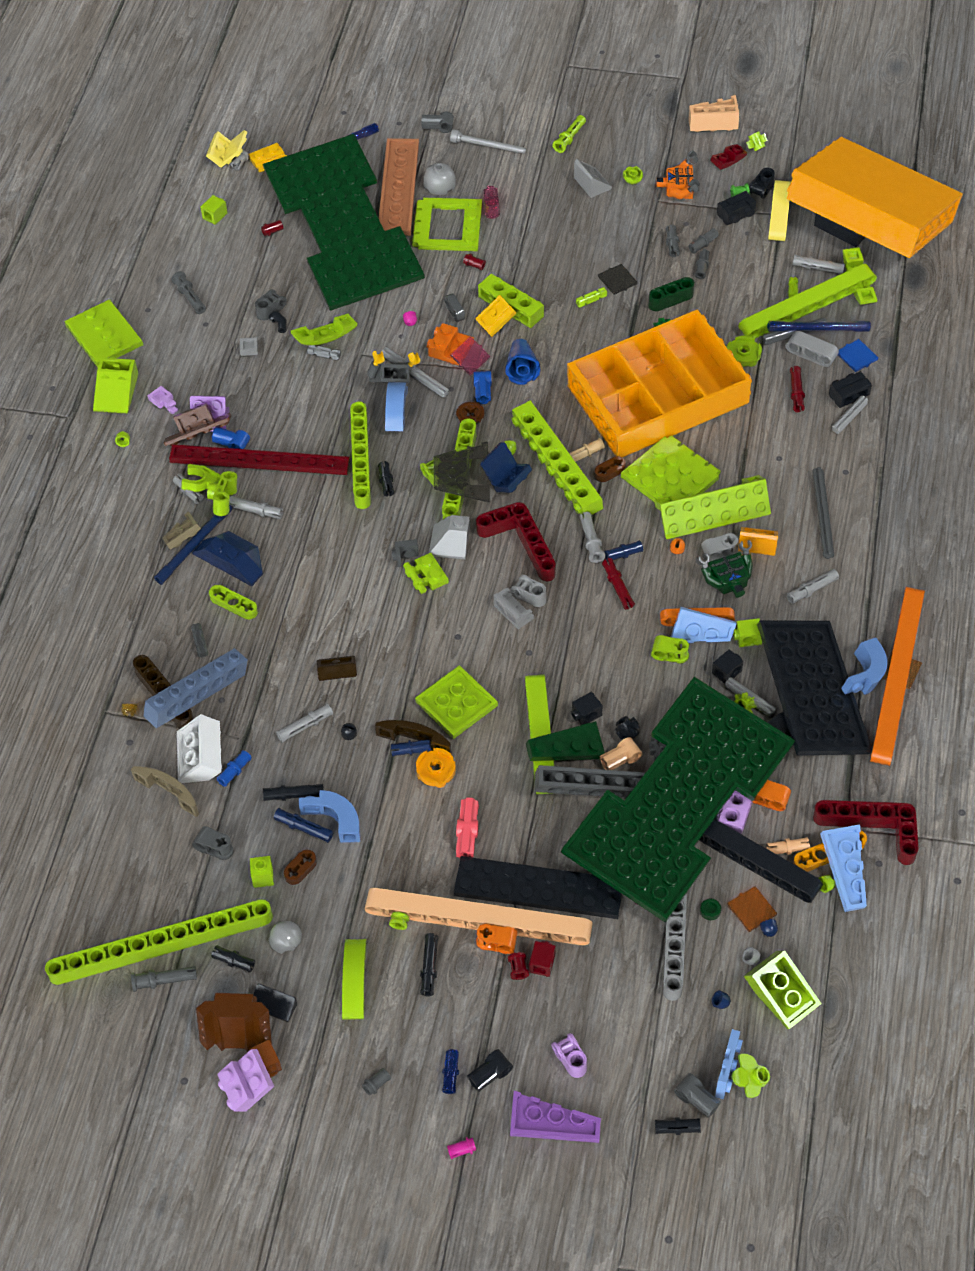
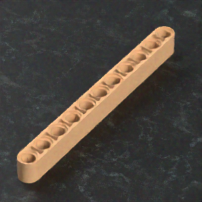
[364,888,593,945]

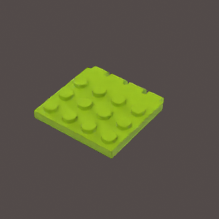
[621,435,721,502]

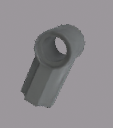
[422,111,454,133]
[674,1073,721,1117]

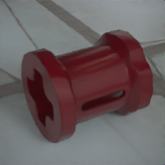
[508,952,529,980]

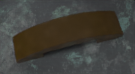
[375,720,452,754]

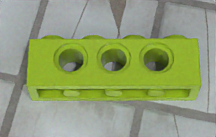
[478,274,544,328]

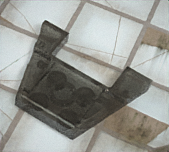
[434,442,490,502]

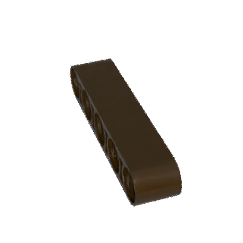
[133,655,194,729]

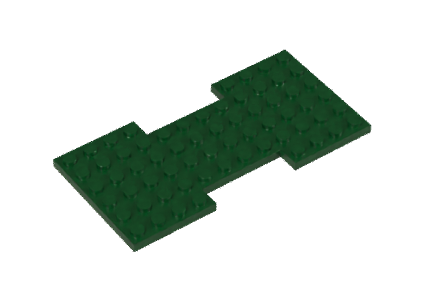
[263,134,425,311]
[561,677,795,923]

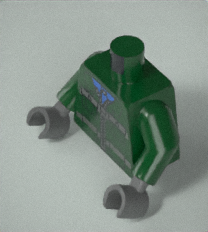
[696,540,753,598]

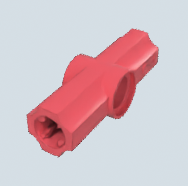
[456,798,479,858]

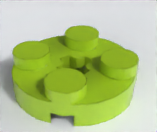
[727,336,762,367]

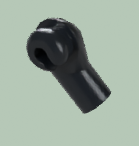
[269,311,287,333]

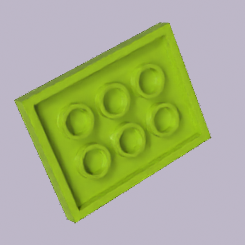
[65,299,143,367]

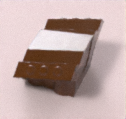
[196,993,272,1052]

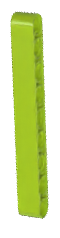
[738,264,877,339]

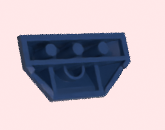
[192,531,263,586]

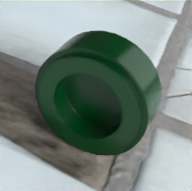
[700,898,721,921]

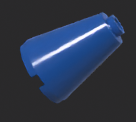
[505,339,540,385]

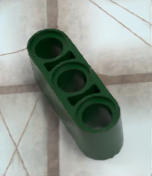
[648,277,695,311]

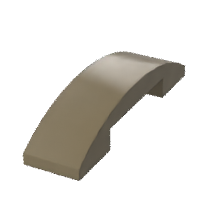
[131,766,199,817]

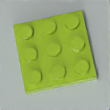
[415,665,498,739]

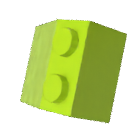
[744,950,822,1029]

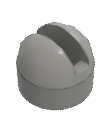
[742,947,761,966]

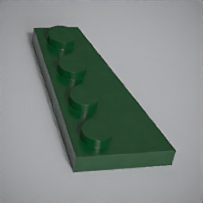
[526,721,605,761]

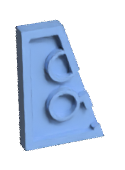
[670,607,736,643]
[715,1029,743,1100]

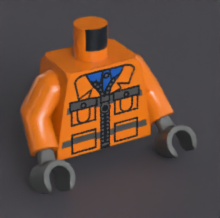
[656,150,700,200]

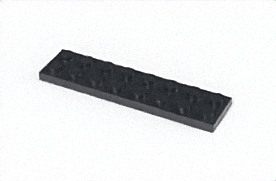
[454,856,622,919]

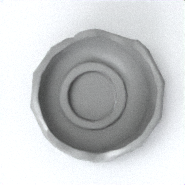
[269,921,302,954]

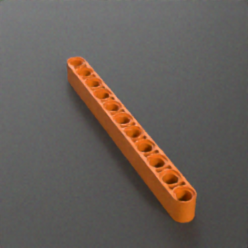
[870,587,925,766]

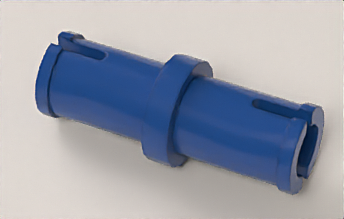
[217,750,252,787]

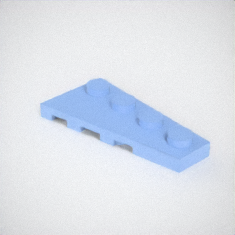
[820,825,867,912]

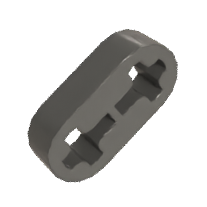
[444,293,465,322]

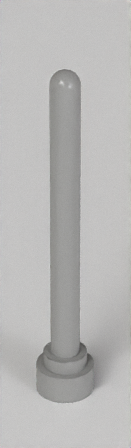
[450,129,526,154]

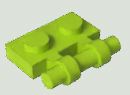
[403,552,449,594]

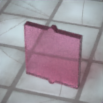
[450,336,491,376]

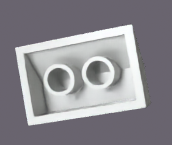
[177,714,222,783]

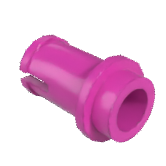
[447,1137,476,1160]

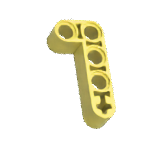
[768,180,792,241]

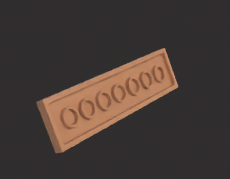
[379,138,419,236]

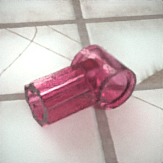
[483,186,500,219]

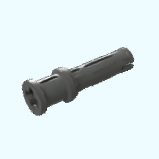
[171,271,206,314]
[131,966,197,992]

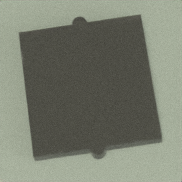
[598,264,637,295]

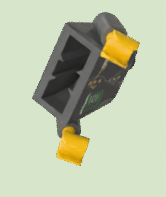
[367,351,420,383]

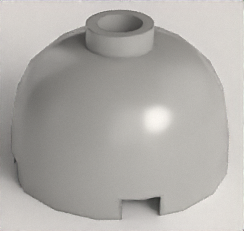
[423,163,456,195]

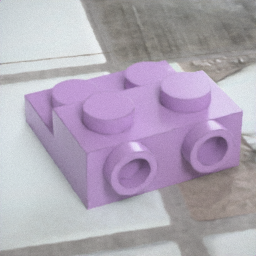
[217,1049,274,1112]

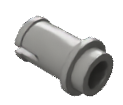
[231,150,249,171]

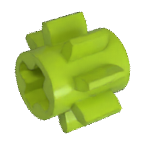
[746,132,768,151]
[734,692,757,713]

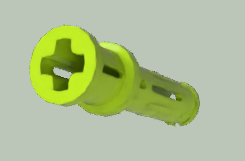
[552,115,586,153]

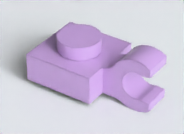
[148,386,178,414]

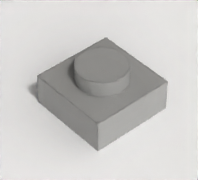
[240,337,258,356]

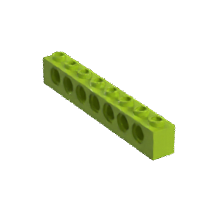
[511,400,603,518]

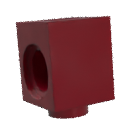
[529,941,556,977]

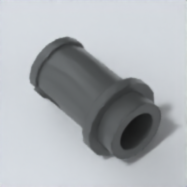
[362,1068,391,1095]

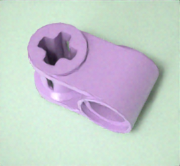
[551,1033,587,1078]

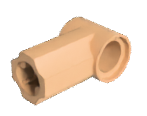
[600,737,643,770]

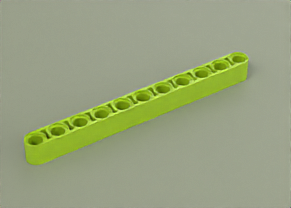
[45,899,273,985]

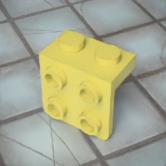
[206,130,247,167]

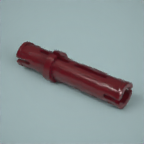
[790,366,805,412]
[602,558,635,610]

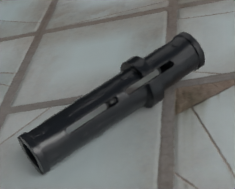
[263,784,324,801]
[420,933,439,997]

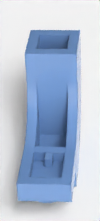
[385,382,408,431]
[841,637,887,695]
[299,790,361,842]

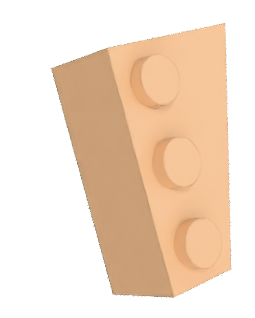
[689,95,739,132]

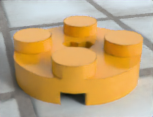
[416,748,456,788]

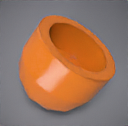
[670,538,685,554]

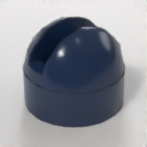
[760,919,778,937]
[712,990,731,1009]

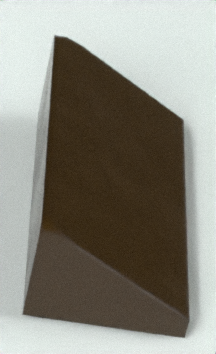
[317,656,357,681]

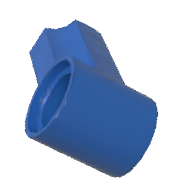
[473,371,492,404]
[212,427,250,449]

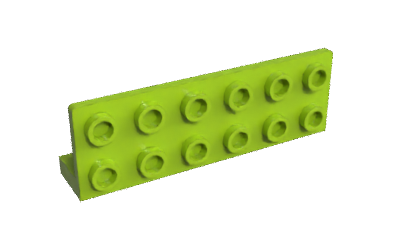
[654,475,771,539]

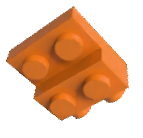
[427,323,474,366]

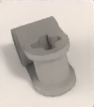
[701,533,739,562]
[510,575,547,607]

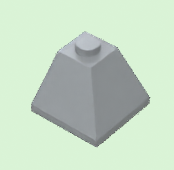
[429,515,470,560]

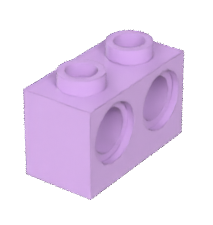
[716,791,752,834]

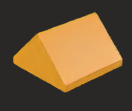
[738,527,778,556]

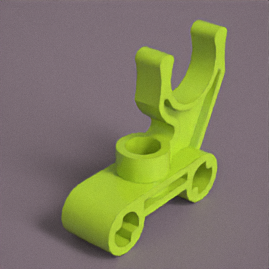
[181,464,237,516]

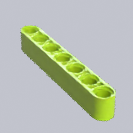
[350,401,371,509]
[442,419,477,519]
[525,674,554,795]

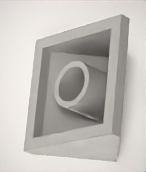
[574,159,612,198]

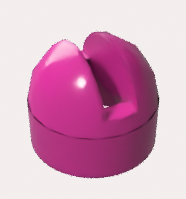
[403,311,417,326]

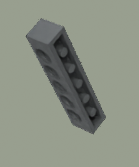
[535,765,645,798]

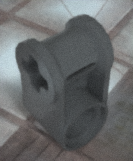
[255,289,287,321]
[192,826,234,860]

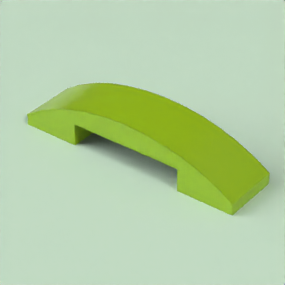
[843,247,877,305]
[291,314,358,345]
[342,939,367,1019]

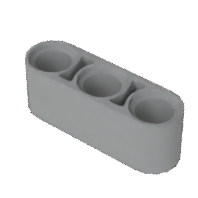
[785,331,839,367]

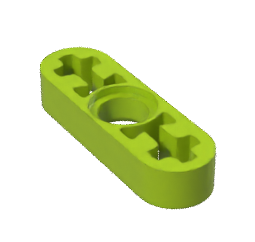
[209,585,258,620]

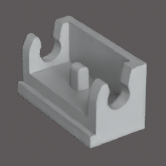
[494,588,534,630]

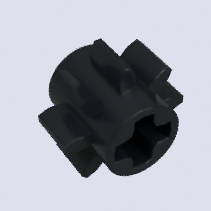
[615,716,640,740]

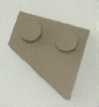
[162,511,201,550]

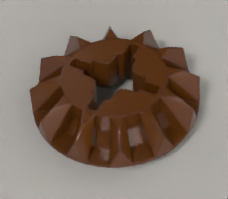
[456,402,485,423]

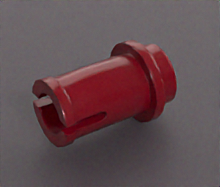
[261,220,284,236]
[463,253,486,270]

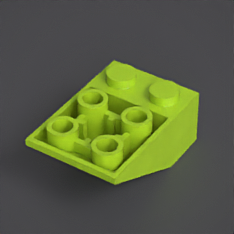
[93,358,138,414]

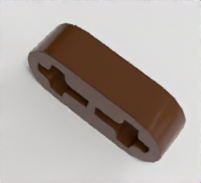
[595,456,626,482]
[284,850,317,885]

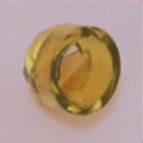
[121,704,137,717]

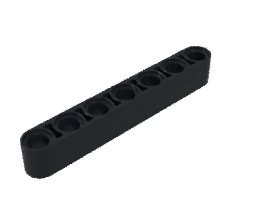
[699,819,823,903]

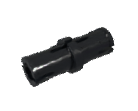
[378,461,395,497]
[211,945,256,972]
[655,1117,701,1135]

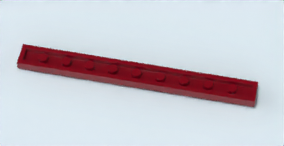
[169,444,350,475]

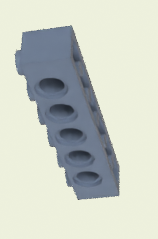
[143,648,248,728]

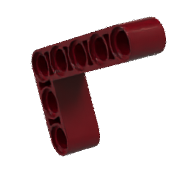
[476,502,556,582]
[813,800,919,865]

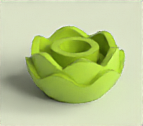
[623,166,643,185]

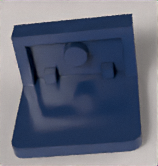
[481,442,532,493]

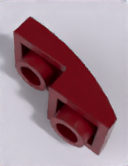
[710,144,747,170]

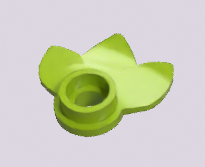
[731,1054,770,1098]

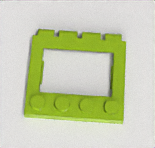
[412,198,482,251]

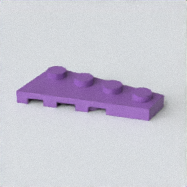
[510,1091,601,1143]

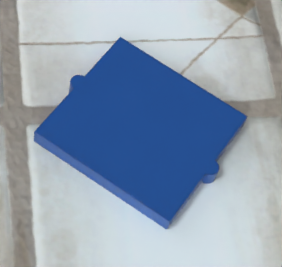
[838,339,878,372]

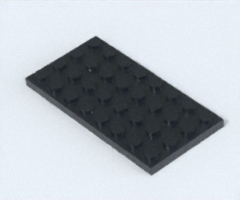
[757,620,872,756]

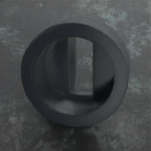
[341,723,357,740]

